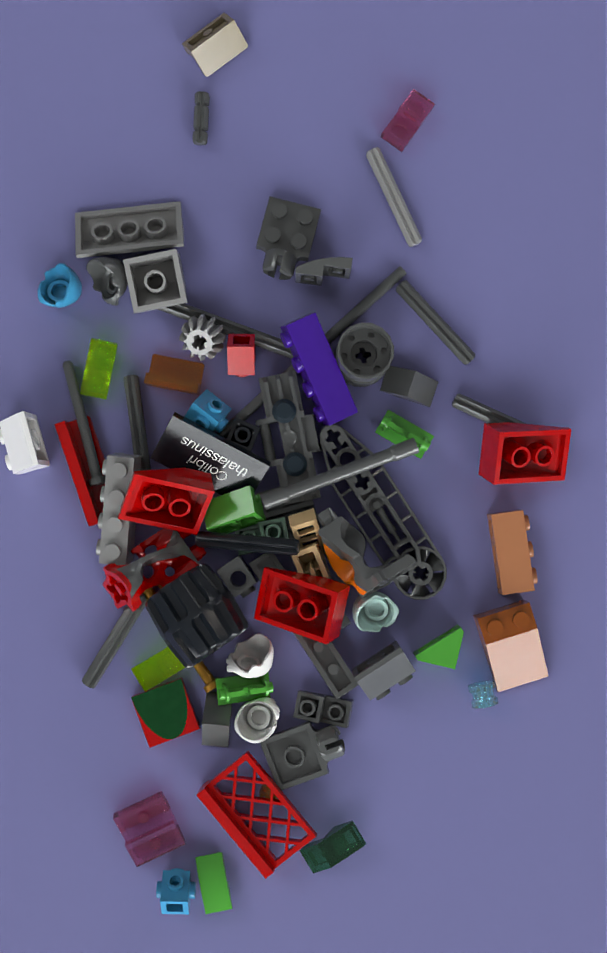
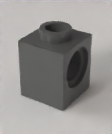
[217,555,258,598]

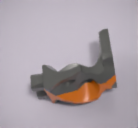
[316,507,417,598]

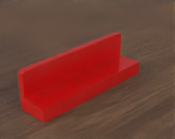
[54,416,105,526]

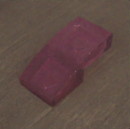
[381,89,435,152]

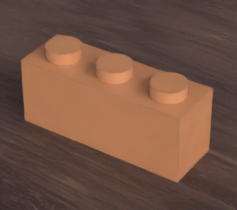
[487,510,538,595]

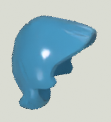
[37,263,82,308]

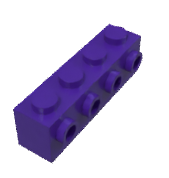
[280,312,358,426]

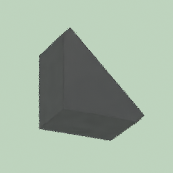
[380,366,438,407]
[202,691,233,747]

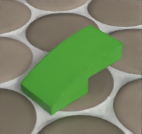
[195,852,233,914]

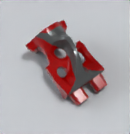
[102,528,206,612]

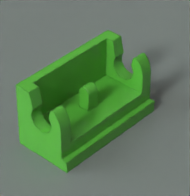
[204,485,266,533]

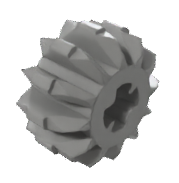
[179,314,226,361]

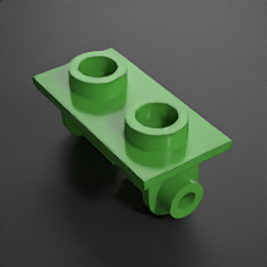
[375,410,434,459]
[216,673,274,706]

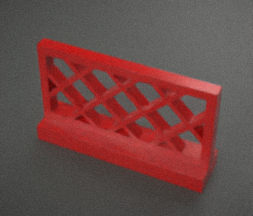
[196,751,317,879]

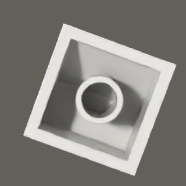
[0,411,50,474]

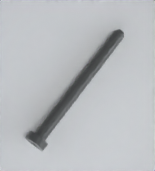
[63,360,106,487]

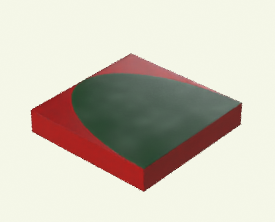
[131,677,201,748]

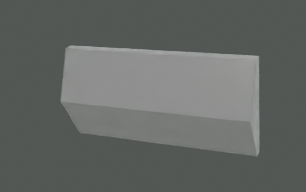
[75,201,184,258]

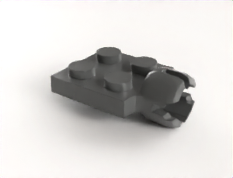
[256,196,321,280]
[260,721,345,791]

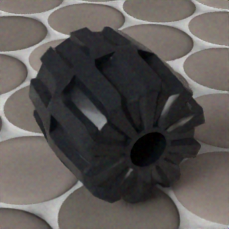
[145,563,248,668]

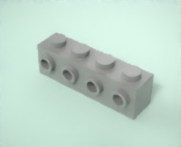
[96,453,142,565]

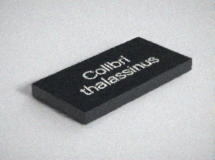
[150,412,271,495]

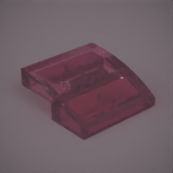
[113,791,185,867]

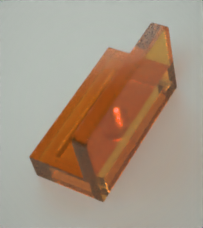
[144,354,205,395]

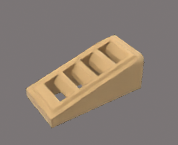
[288,508,326,554]

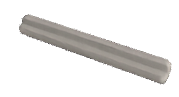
[366,147,422,247]

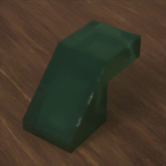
[299,820,366,873]

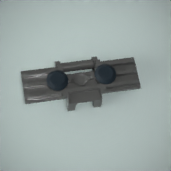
[255,371,322,505]

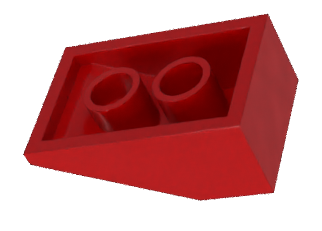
[478,422,571,485]
[118,468,215,535]
[254,567,350,644]

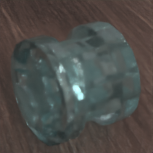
[468,680,498,708]

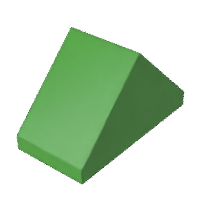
[413,624,464,669]

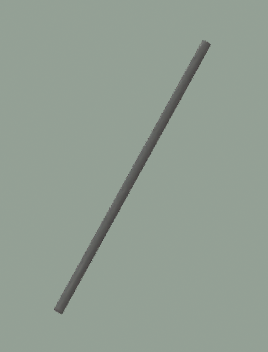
[216,266,407,438]

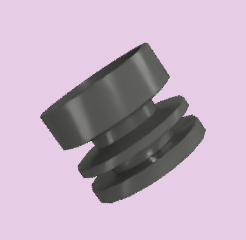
[334,323,394,387]

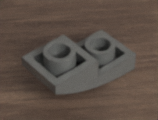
[293,690,354,728]

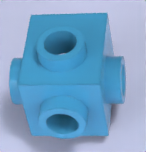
[184,389,232,433]
[156,868,196,914]

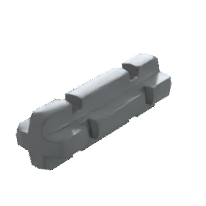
[193,91,210,145]

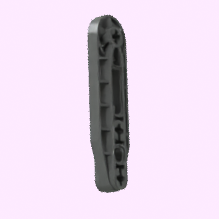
[319,424,447,600]

